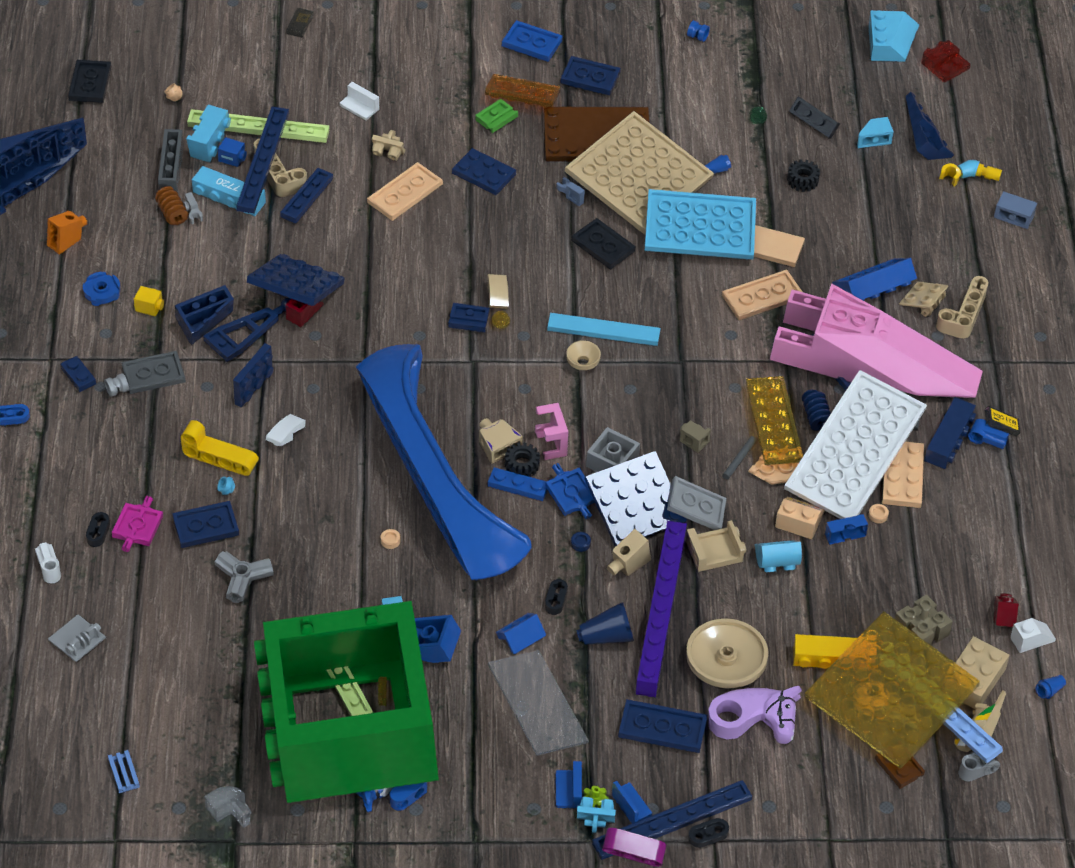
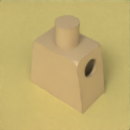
[607,529,651,576]

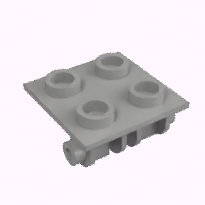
[48,615,106,662]

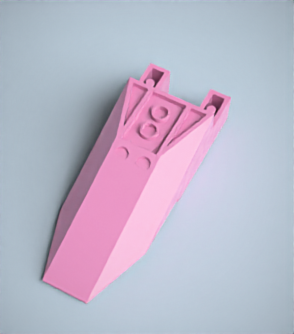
[770,284,983,398]

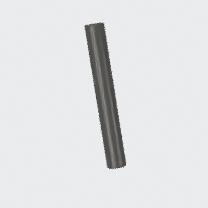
[722,436,757,480]

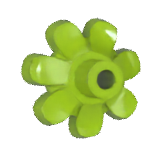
[583,786,609,808]

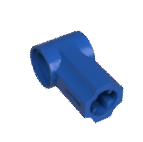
[968,419,1009,449]

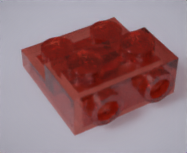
[922,40,971,83]

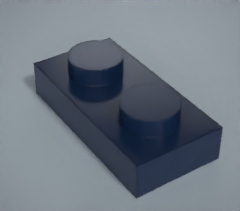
[60,356,96,392]

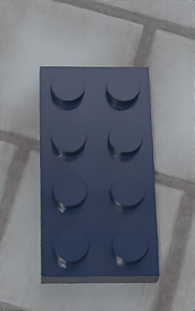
[618,699,707,753]

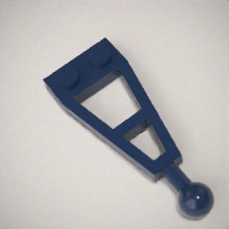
[203,298,291,362]

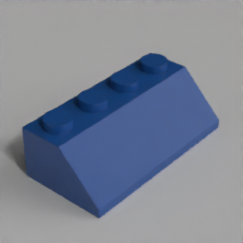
[832,258,917,301]

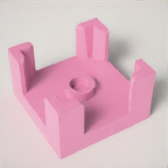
[535,403,568,460]

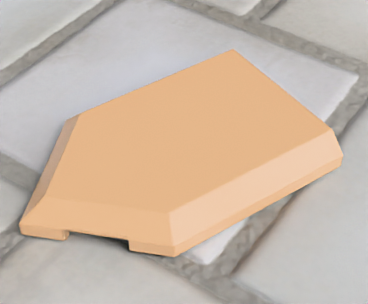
[748,449,803,485]

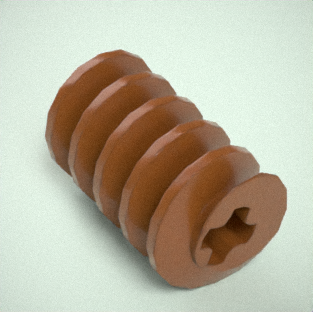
[155,186,189,225]

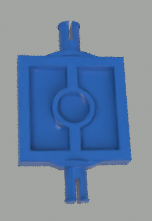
[545,463,595,519]

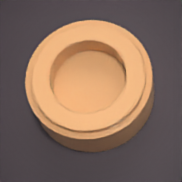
[869,504,889,523]
[381,529,400,549]

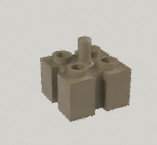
[893,594,953,654]

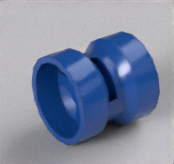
[687,20,710,42]

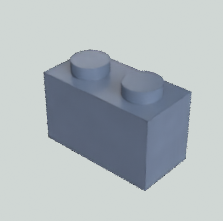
[994,191,1037,229]

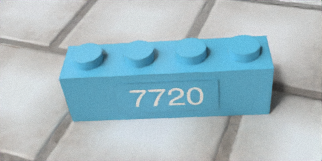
[192,166,266,216]

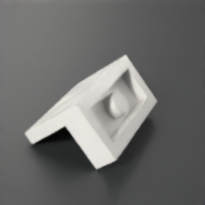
[340,82,379,120]

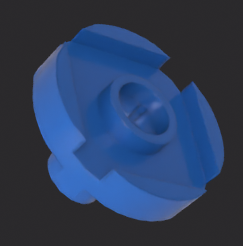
[83,272,120,306]

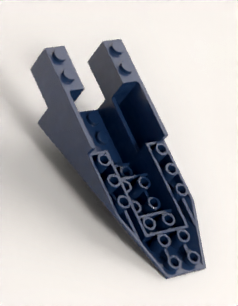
[0,118,87,215]

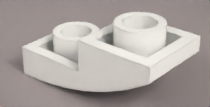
[266,414,306,446]

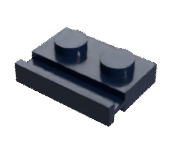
[448,303,490,332]

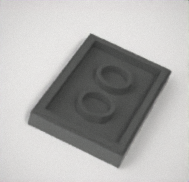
[121,351,186,394]

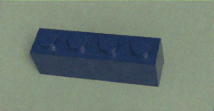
[924,397,977,469]

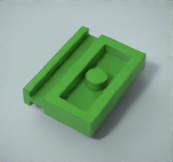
[475,99,518,133]

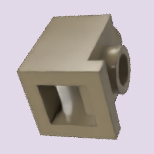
[680,420,711,453]

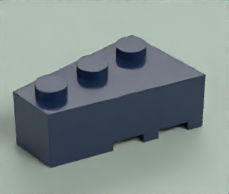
[175,285,234,346]

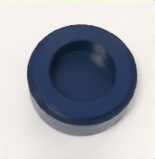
[571,532,591,552]

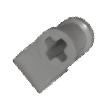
[958,752,1000,781]

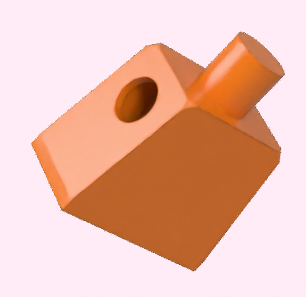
[47,211,87,254]

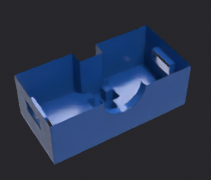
[825,514,868,545]

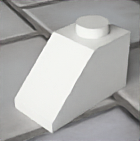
[1010,618,1056,653]

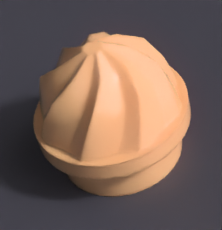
[164,83,182,101]

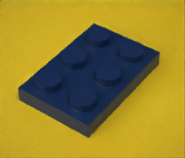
[561,56,620,95]
[452,148,516,195]
[233,343,274,407]
[172,501,239,548]

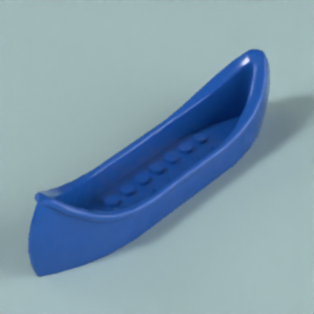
[356,344,532,580]

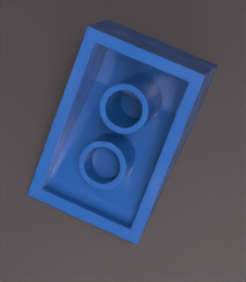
[415,615,461,663]

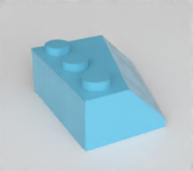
[868,10,919,62]

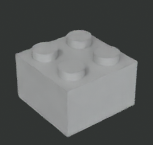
[586,427,640,472]

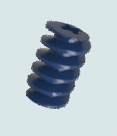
[802,389,831,431]

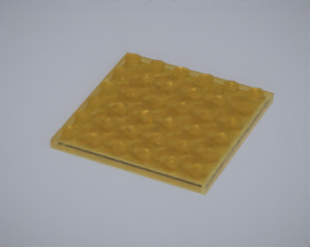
[805,611,980,769]

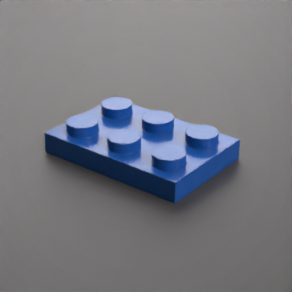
[502,20,563,62]

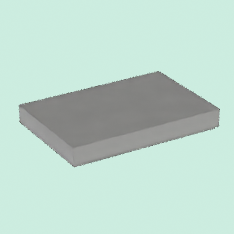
[667,476,726,530]

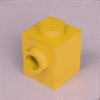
[134,286,164,317]

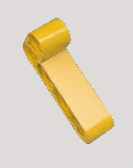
[181,420,259,476]

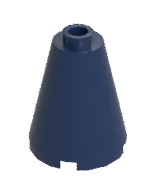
[576,602,634,645]

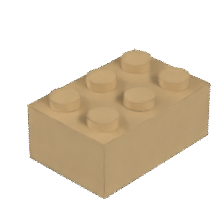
[942,636,1009,709]

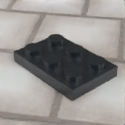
[68,60,112,103]
[571,218,636,270]

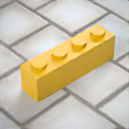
[793,634,877,671]

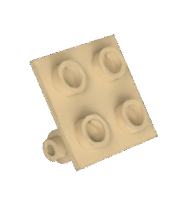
[899,282,948,317]

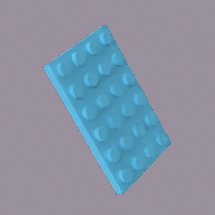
[645,189,756,260]

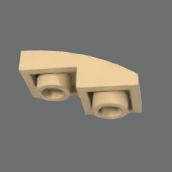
[488,274,509,309]

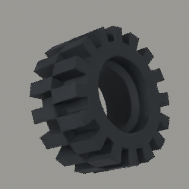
[787,159,820,192]
[505,442,540,477]

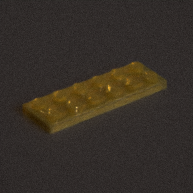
[746,376,803,465]

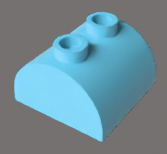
[755,540,802,572]

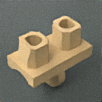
[372,130,405,161]

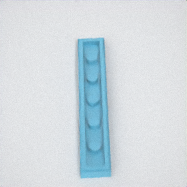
[547,313,660,346]

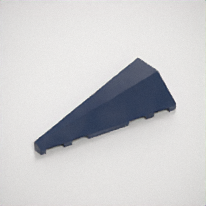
[906,92,954,160]

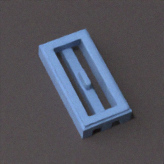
[108,750,140,793]

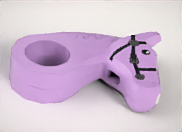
[707,686,802,744]

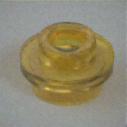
[492,311,510,328]

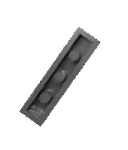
[158,129,184,193]

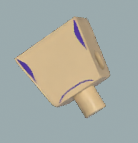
[479,418,523,464]

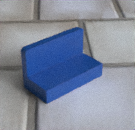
[496,613,546,654]
[556,761,582,808]
[612,781,652,824]

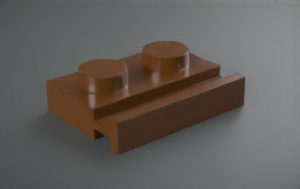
[875,741,925,789]

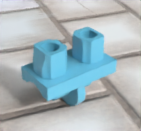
[577,797,616,833]

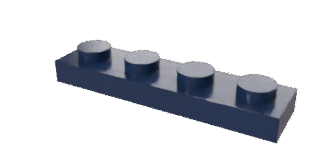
[280,168,333,224]

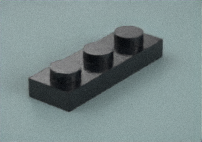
[789,96,840,138]

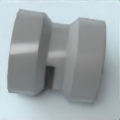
[104,373,129,397]

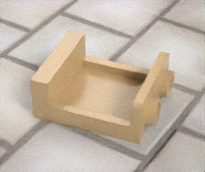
[686,520,746,572]

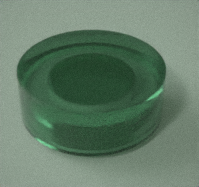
[749,107,767,124]

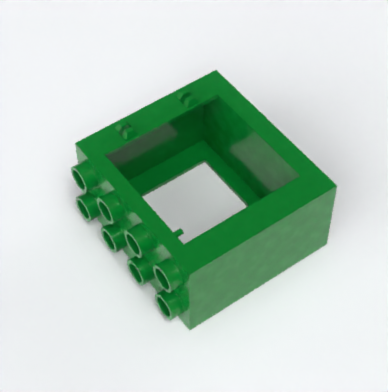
[254,601,439,803]

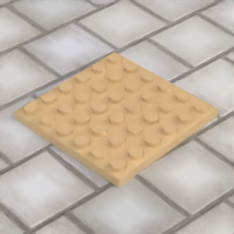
[565,111,714,235]

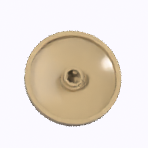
[686,619,768,688]

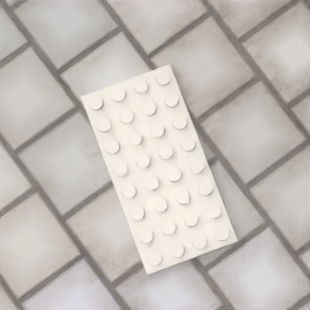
[784,370,927,519]

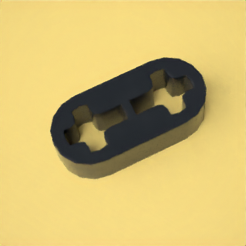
[86,512,110,547]
[545,579,568,615]

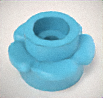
[217,477,235,495]

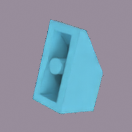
[857,117,893,148]

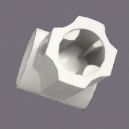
[35,542,61,583]

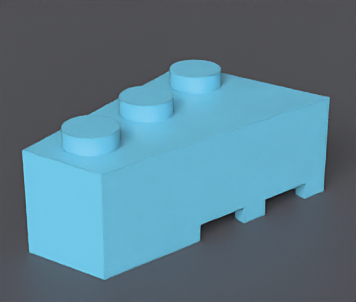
[186,104,231,163]

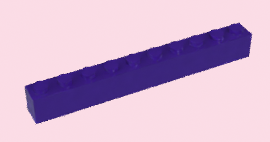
[636,521,687,698]

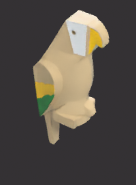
[954,690,1006,752]

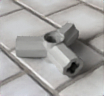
[215,551,274,603]

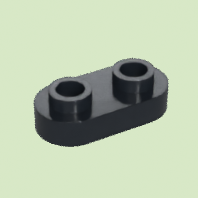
[688,818,729,848]

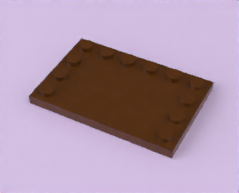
[544,107,649,161]

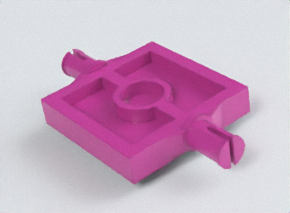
[112,496,163,552]

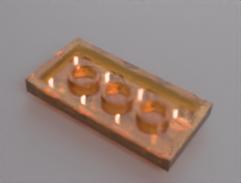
[485,74,561,108]

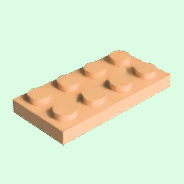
[882,442,924,508]

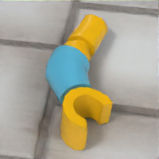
[939,160,1002,187]

